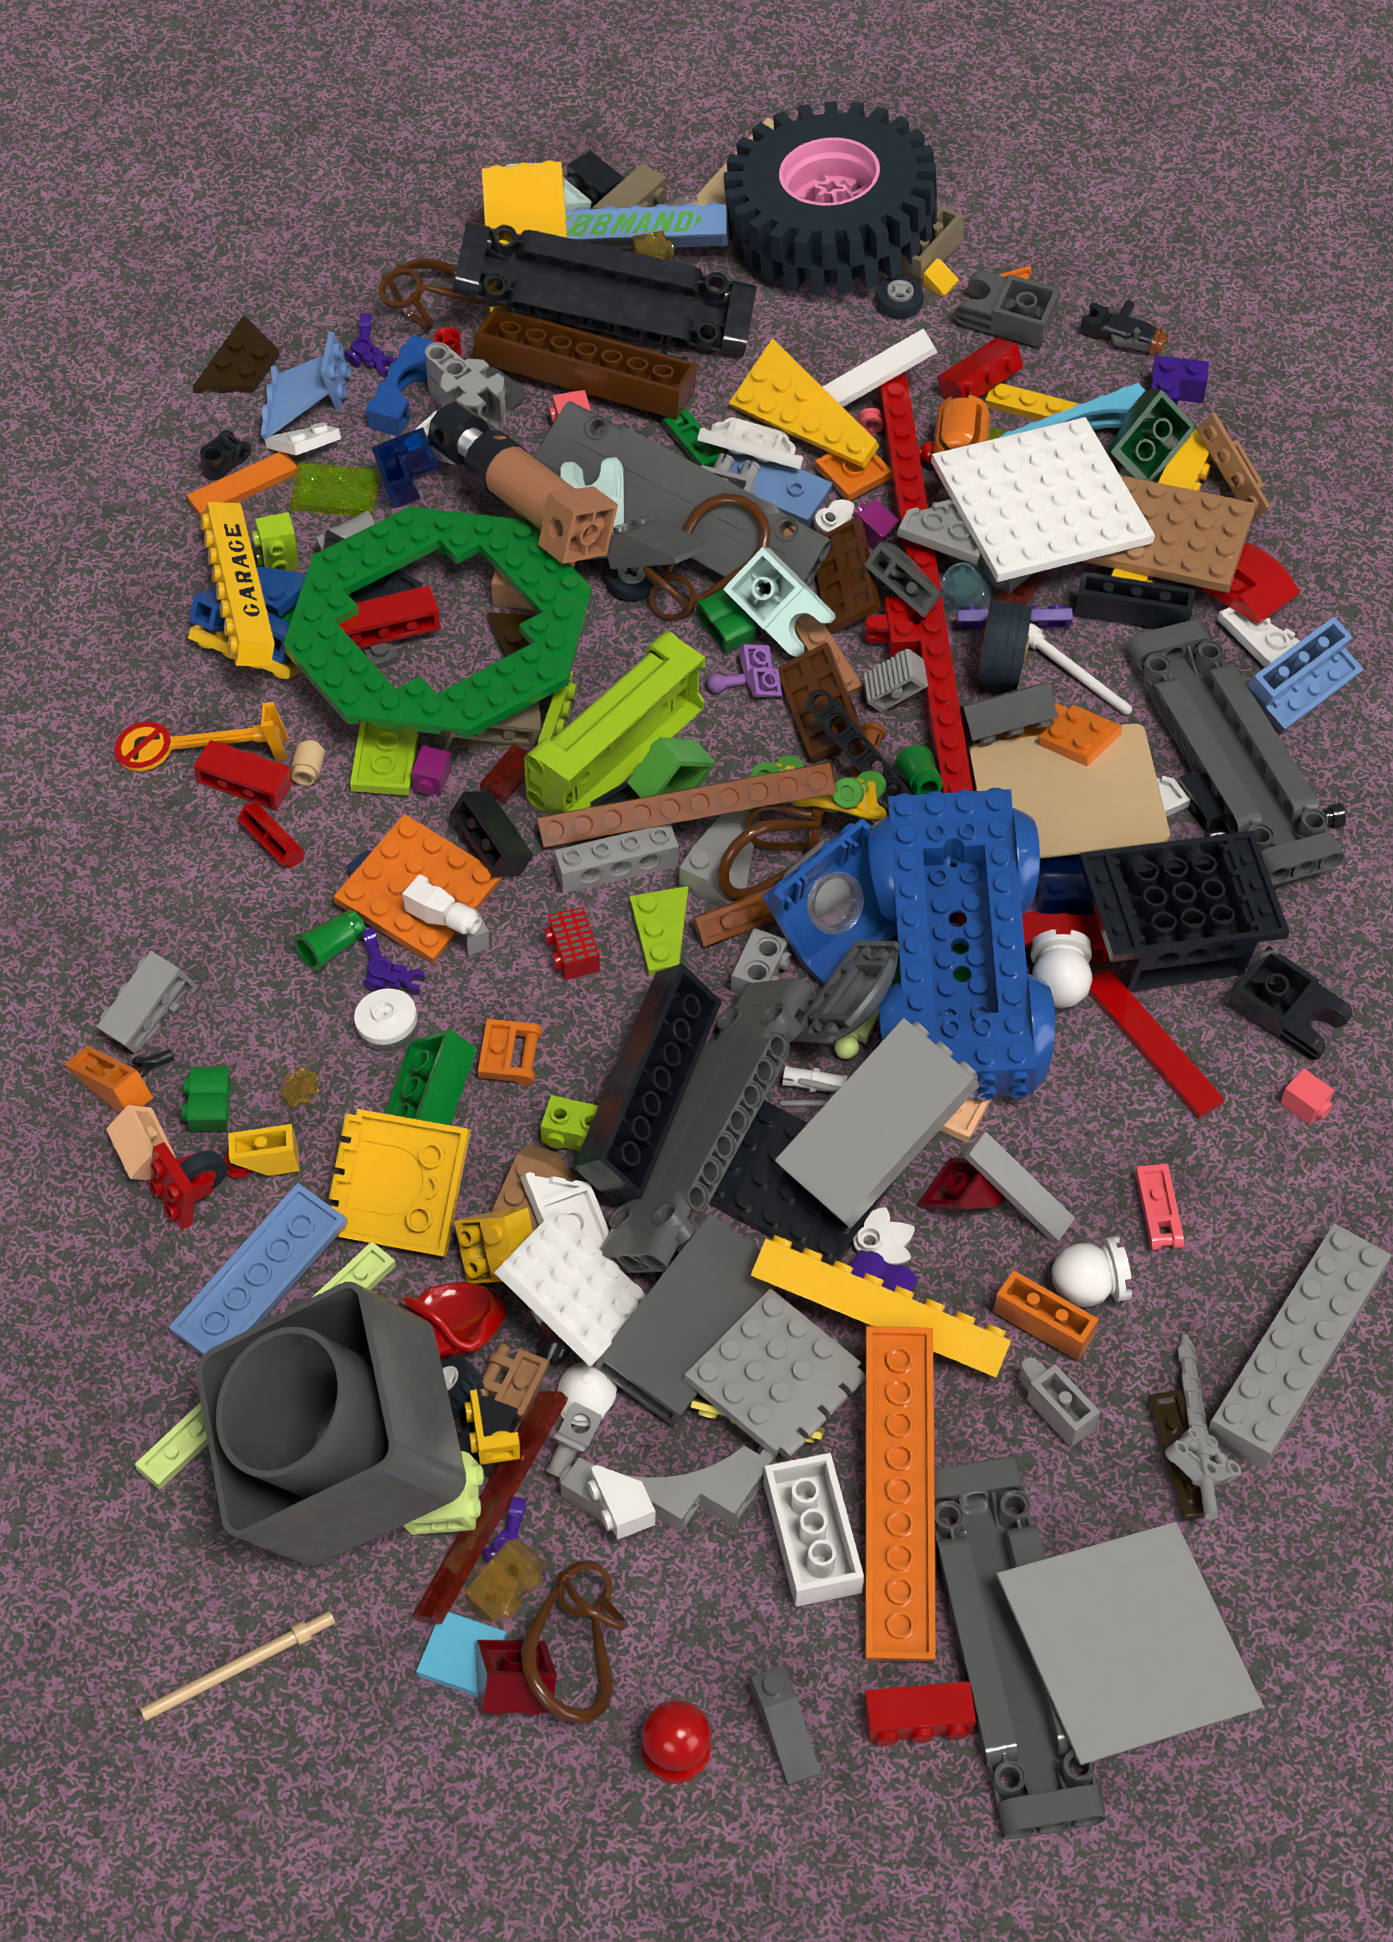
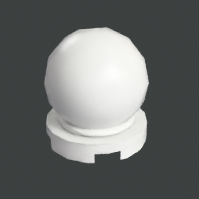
[1030,930,1093,1009]
[1052,1236,1132,1307]

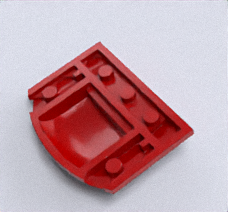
[1196,541,1300,625]

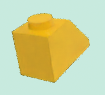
[228,1124,300,1176]

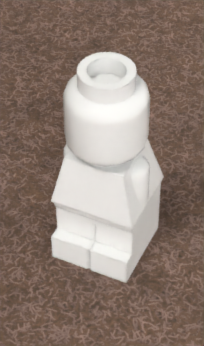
[402,874,482,934]

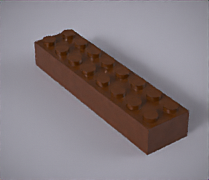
[473,307,698,419]

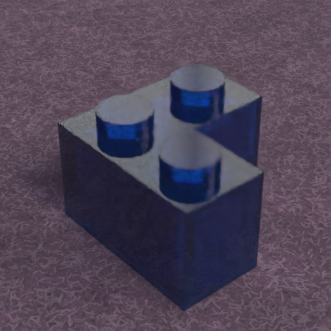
[371,427,439,508]

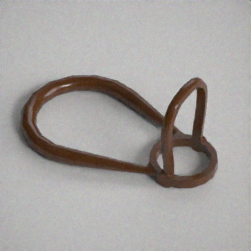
[643,493,771,621]

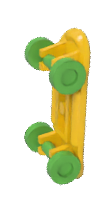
[751,755,887,821]

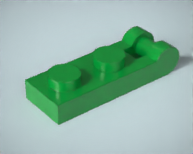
[661,409,726,468]

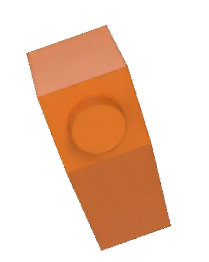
[64,1045,153,1113]

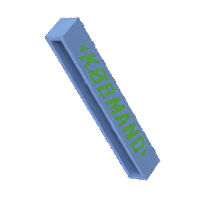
[566,202,728,249]

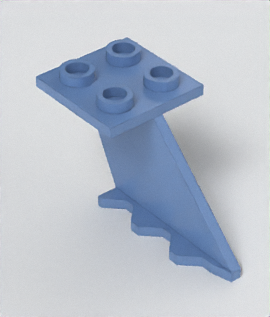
[261,332,351,439]

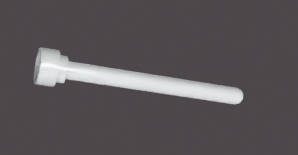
[1028,623,1132,715]

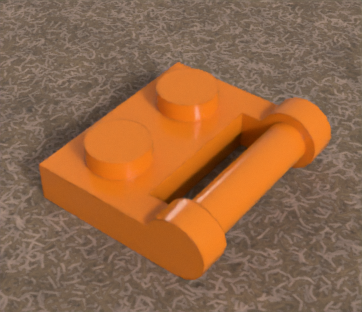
[478,1019,542,1086]

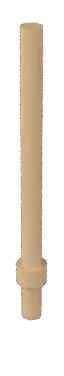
[140,1611,335,1721]

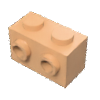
[106,1105,176,1180]

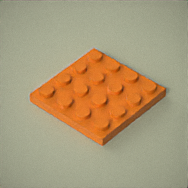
[333,814,503,964]

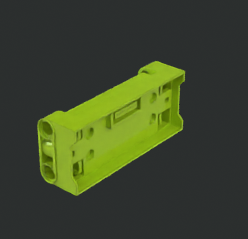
[524,631,706,815]

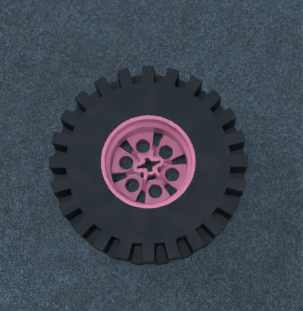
[723,101,937,295]

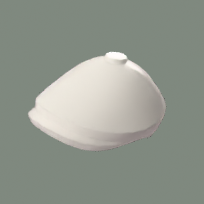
[557,1362,617,1426]

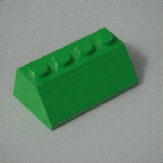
[383,1029,477,1125]

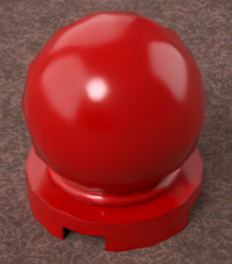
[641,1699,712,1784]

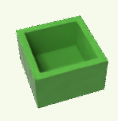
[627,737,716,798]

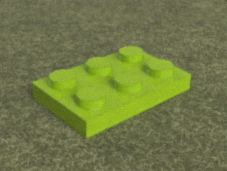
[350,721,419,796]

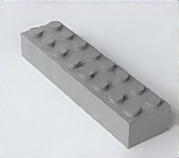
[1208,1223,1392,1471]

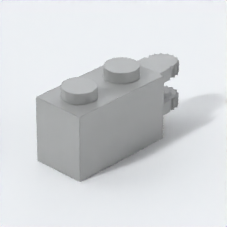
[1018,1357,1100,1448]

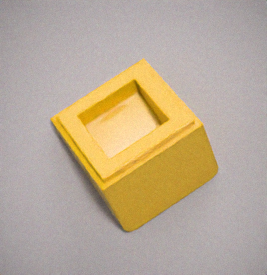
[922,258,959,298]

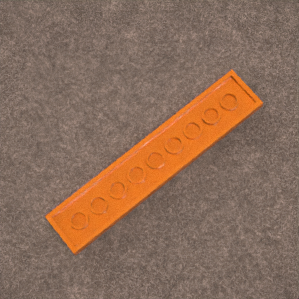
[866,1326,936,1662]

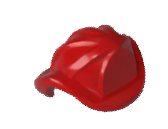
[398,1282,506,1360]

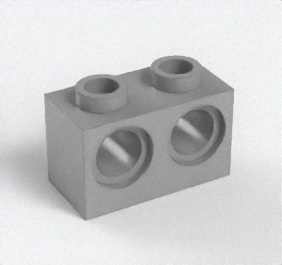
[731,928,791,995]

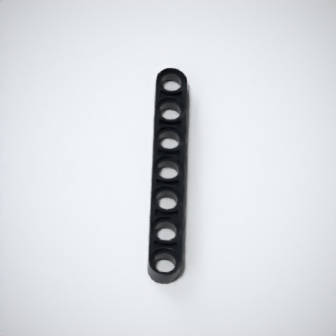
[807,689,914,807]

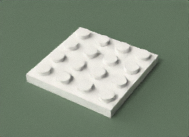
[494,1208,646,1367]

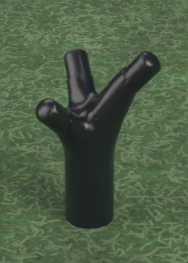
[132,1049,174,1078]

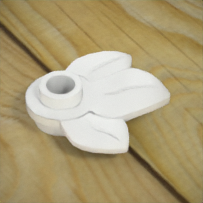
[814,500,854,535]
[853,1207,915,1265]

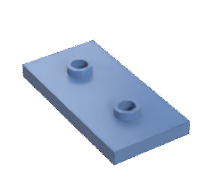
[722,452,833,526]

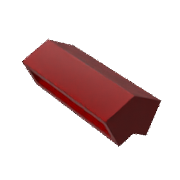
[237,803,305,869]

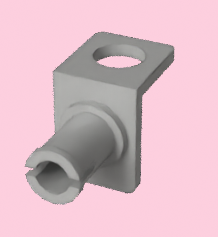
[546,1402,602,1477]

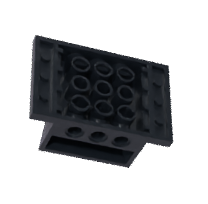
[1078,831,1290,991]

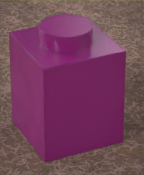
[851,498,899,549]
[411,745,452,796]

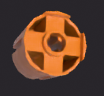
[933,395,991,454]

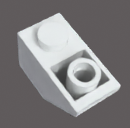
[587,1465,655,1540]

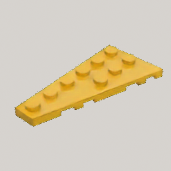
[729,338,879,468]

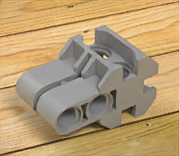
[425,342,506,430]

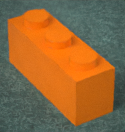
[993,1270,1099,1361]

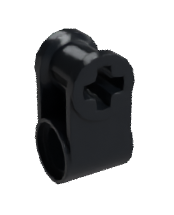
[200,429,252,480]

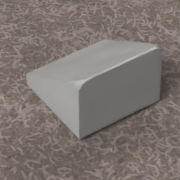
[467,909,490,955]

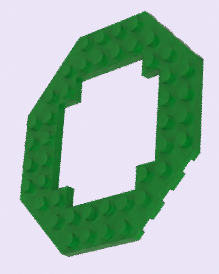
[283,507,592,738]

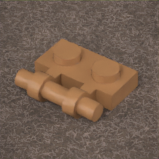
[478,1343,550,1422]

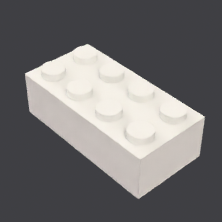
[763,1453,864,1607]

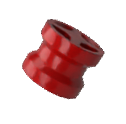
[434,327,461,356]

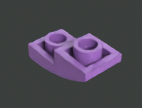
[739,644,782,698]

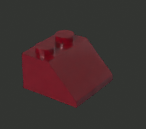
[476,1640,557,1715]

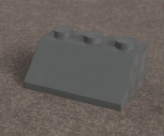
[962,682,1058,744]

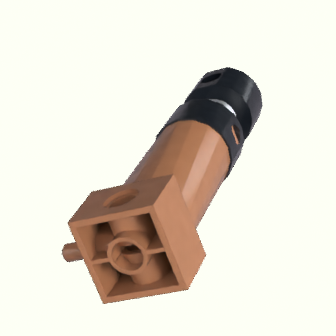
[428,402,618,568]

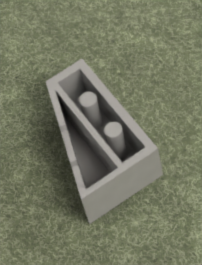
[97,951,198,1054]

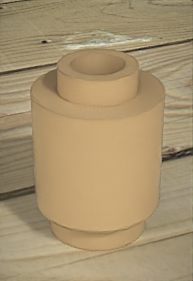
[290,740,325,786]

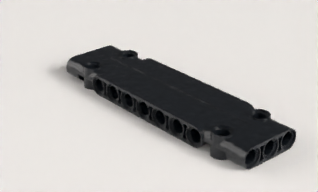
[452,221,757,357]

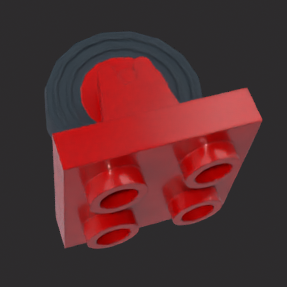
[149,1142,227,1230]

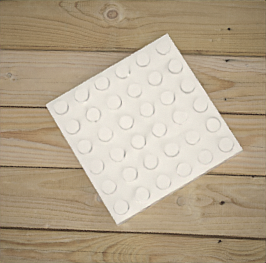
[931,417,1155,582]

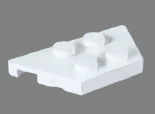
[697,417,803,469]
[520,1172,610,1249]

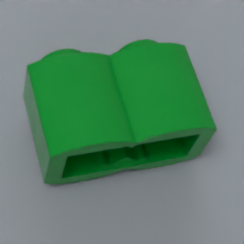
[696,590,757,654]
[182,1066,231,1132]

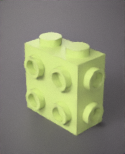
[403,1451,484,1535]

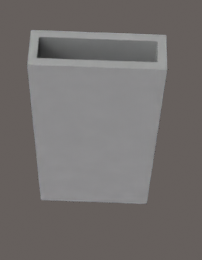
[775,1018,979,1229]

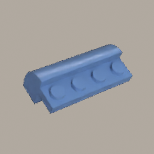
[1247,617,1364,734]

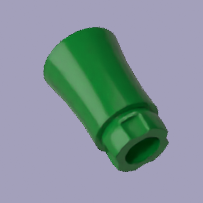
[894,745,943,795]
[294,909,366,972]

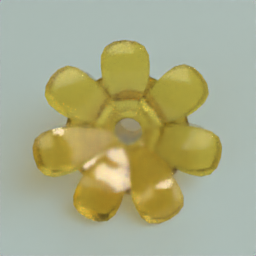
[281,1067,319,1107]

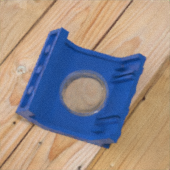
[762,818,897,987]

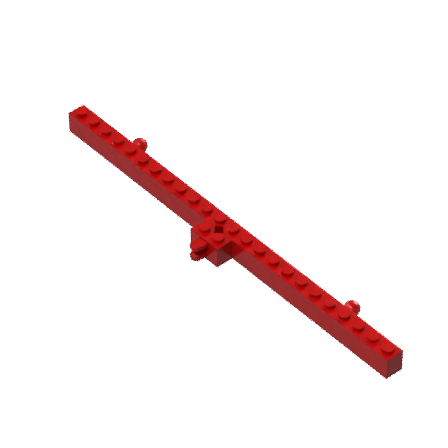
[864,371,973,923]

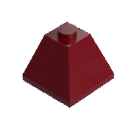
[917,1158,1005,1209]

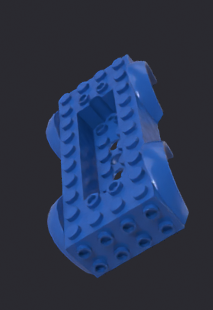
[868,788,1055,1100]

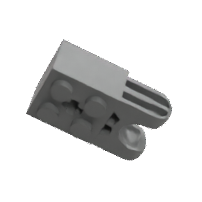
[954,271,1060,348]

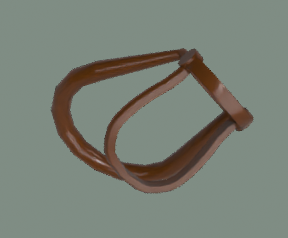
[378,258,484,330]
[717,804,824,900]
[521,1560,628,1724]

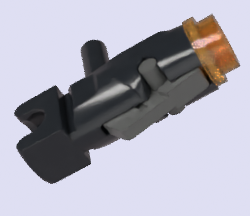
[1080,300,1168,354]

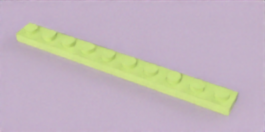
[135,1241,396,1490]

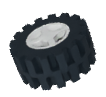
[441,1355,484,1419]

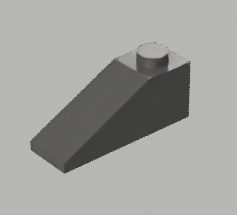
[864,542,942,617]
[750,1665,821,1787]

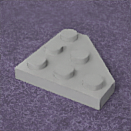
[897,499,982,565]

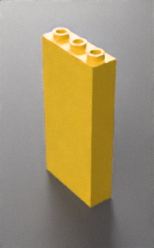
[482,160,568,322]

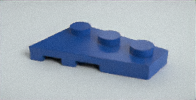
[256,566,306,617]

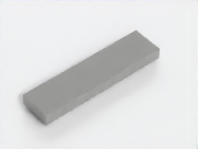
[963,1131,1075,1243]

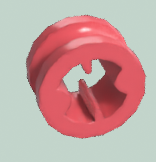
[858,408,883,434]

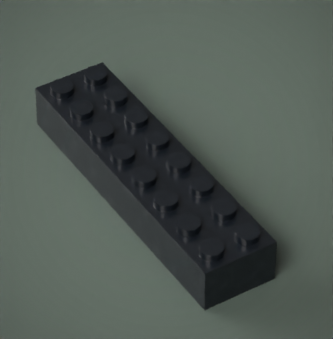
[573,963,722,1205]

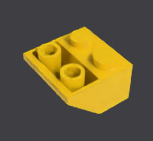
[454,1207,533,1283]

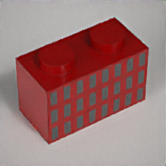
[544,907,600,980]

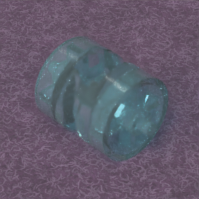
[942,562,991,610]

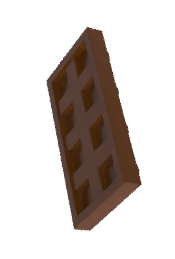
[817,516,881,634]
[777,642,865,763]

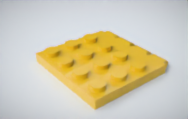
[328,1109,471,1257]

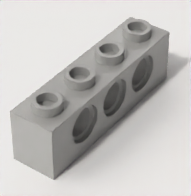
[554,824,679,894]

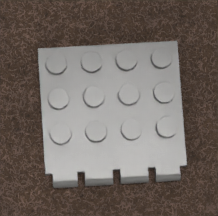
[683,1288,866,1459]

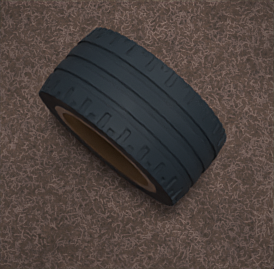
[976,600,1032,690]

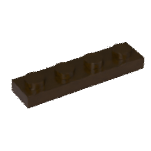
[1147,1389,1205,1521]

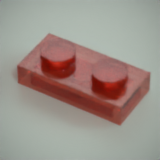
[480,744,529,803]

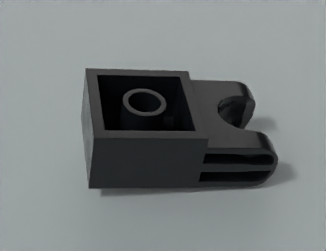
[1228,946,1353,1061]

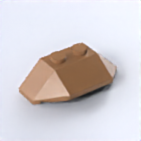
[492,1144,575,1232]

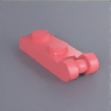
[1135,1164,1184,1251]

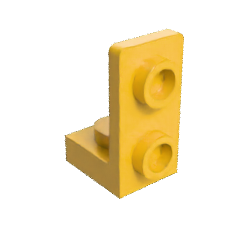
[464,1389,520,1465]

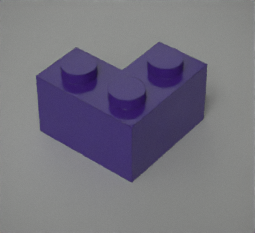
[1150,356,1209,405]

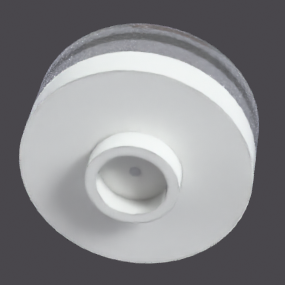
[354,989,420,1053]

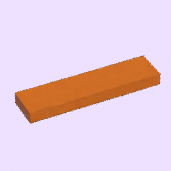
[187,452,299,519]

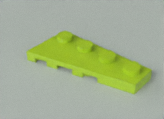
[538,671,578,744]

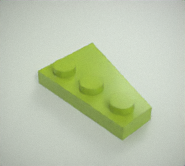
[630,886,689,977]

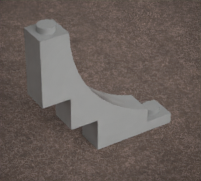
[559,1445,783,1538]

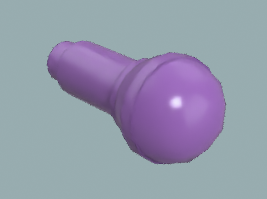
[707,673,747,693]

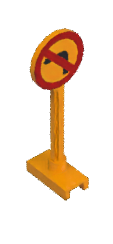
[114,702,289,772]

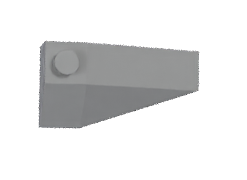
[679,808,761,906]

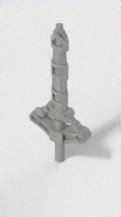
[1165,1334,1241,1520]

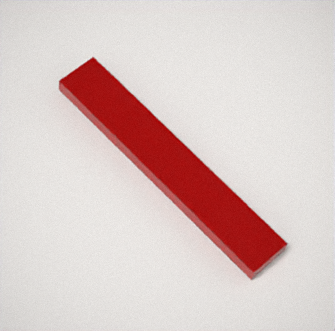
[1088,967,1224,1119]

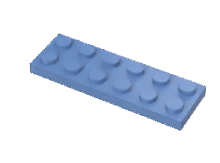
[169,1183,348,1356]

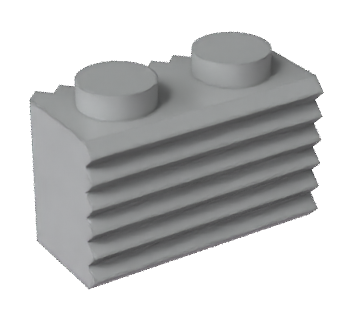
[863,649,929,713]

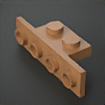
[1196,413,1271,521]

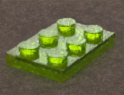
[290,462,382,518]

